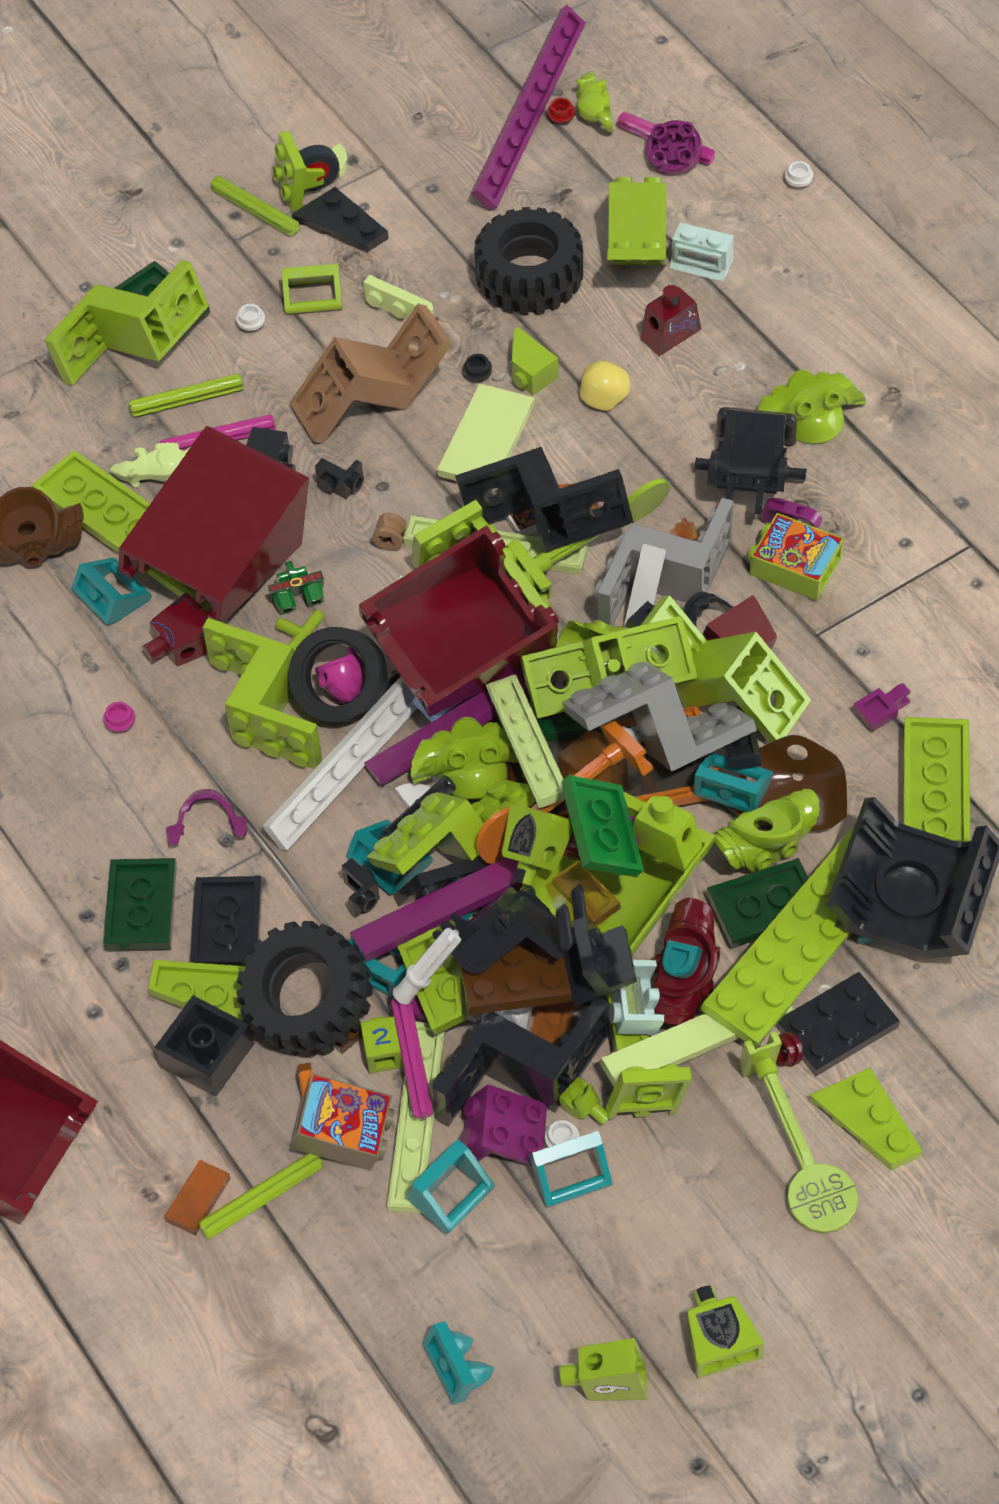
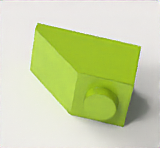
[512,327,558,396]

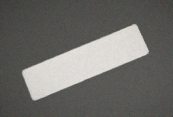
[624,544,666,627]

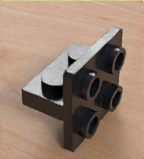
[563,917,637,1006]

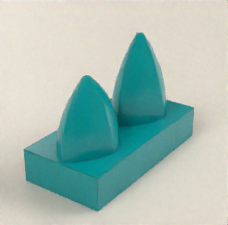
[422,1321,495,1405]

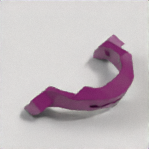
[166,789,247,845]

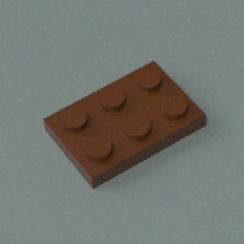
[459,942,572,1015]

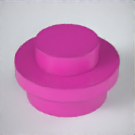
[103,702,135,732]

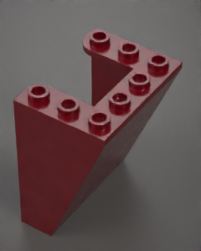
[118,426,309,623]
[359,525,559,717]
[0,1040,98,1225]

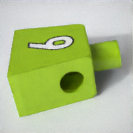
[560,1338,648,1401]

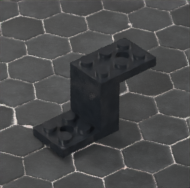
[455,447,634,552]
[432,997,609,1127]

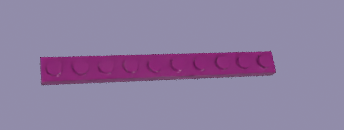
[471,5,586,211]

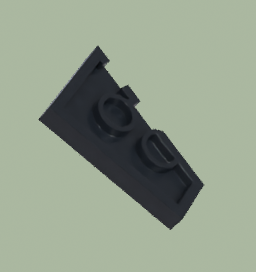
[292,187,389,253]
[394,856,491,907]

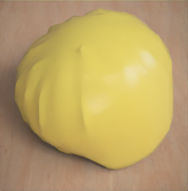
[580,361,631,411]

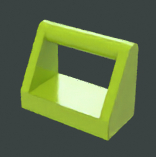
[281,263,343,314]

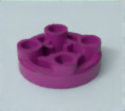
[646,120,703,176]

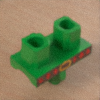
[268,561,324,615]

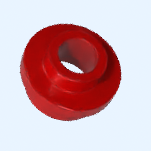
[547,98,575,123]

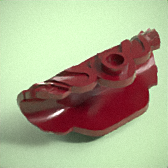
[654,898,720,1026]

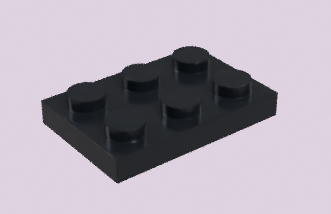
[190,876,263,967]
[776,971,900,1077]

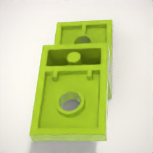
[519,616,698,719]
[367,779,535,875]

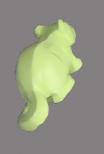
[110,443,190,488]

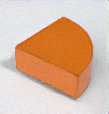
[298,1062,313,1096]

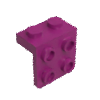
[461,1084,547,1166]

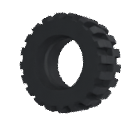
[474,207,584,315]
[236,920,373,1057]

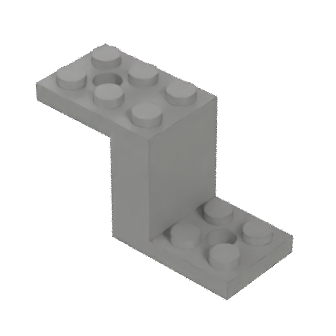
[594,498,733,627]
[562,662,757,771]

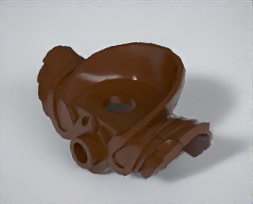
[0,487,84,567]

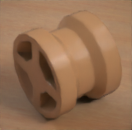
[372,513,407,551]

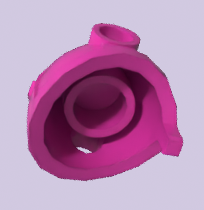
[315,646,366,703]

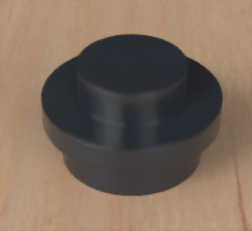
[463,354,492,381]

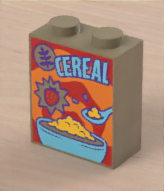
[291,1073,395,1171]

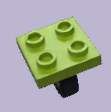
[272,131,340,212]

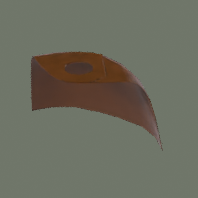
[728,735,847,831]

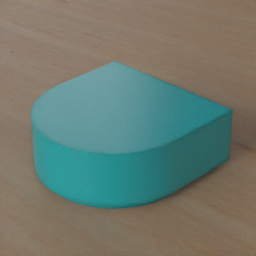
[663,940,703,979]

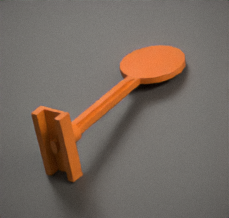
[476,719,654,864]

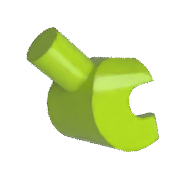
[559,1077,608,1125]

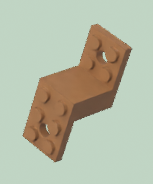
[289,303,452,443]

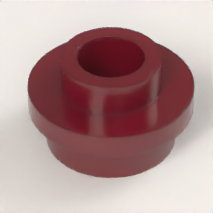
[777,1032,803,1066]

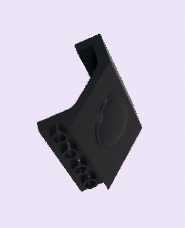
[826,797,999,959]

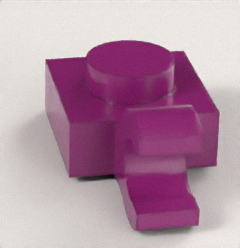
[853,683,911,732]

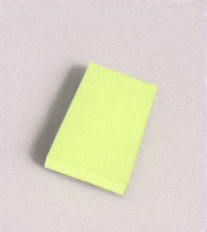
[437,383,535,491]

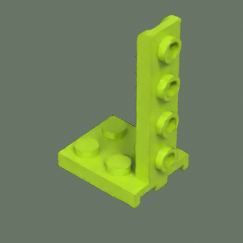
[412,500,551,608]
[605,981,692,1119]

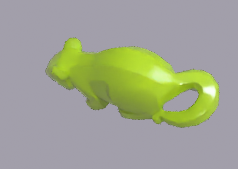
[575,71,613,132]

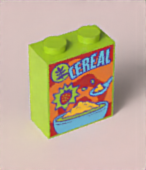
[747,513,844,601]

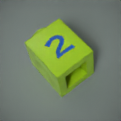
[360,1016,403,1074]

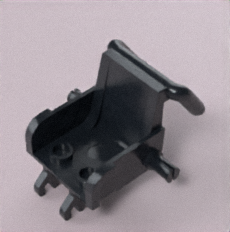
[694,407,807,515]
[432,883,587,973]

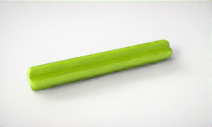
[210,175,300,236]
[129,373,243,417]
[199,1153,323,1239]

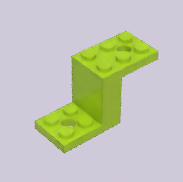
[607,177,667,265]
[44,260,209,386]
[640,595,811,743]
[203,618,323,769]

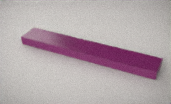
[364,668,529,786]
[350,857,524,962]

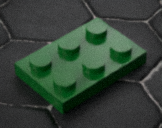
[561,775,644,877]

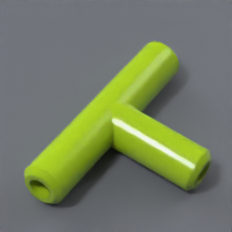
[275,610,324,651]

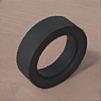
[289,627,388,723]

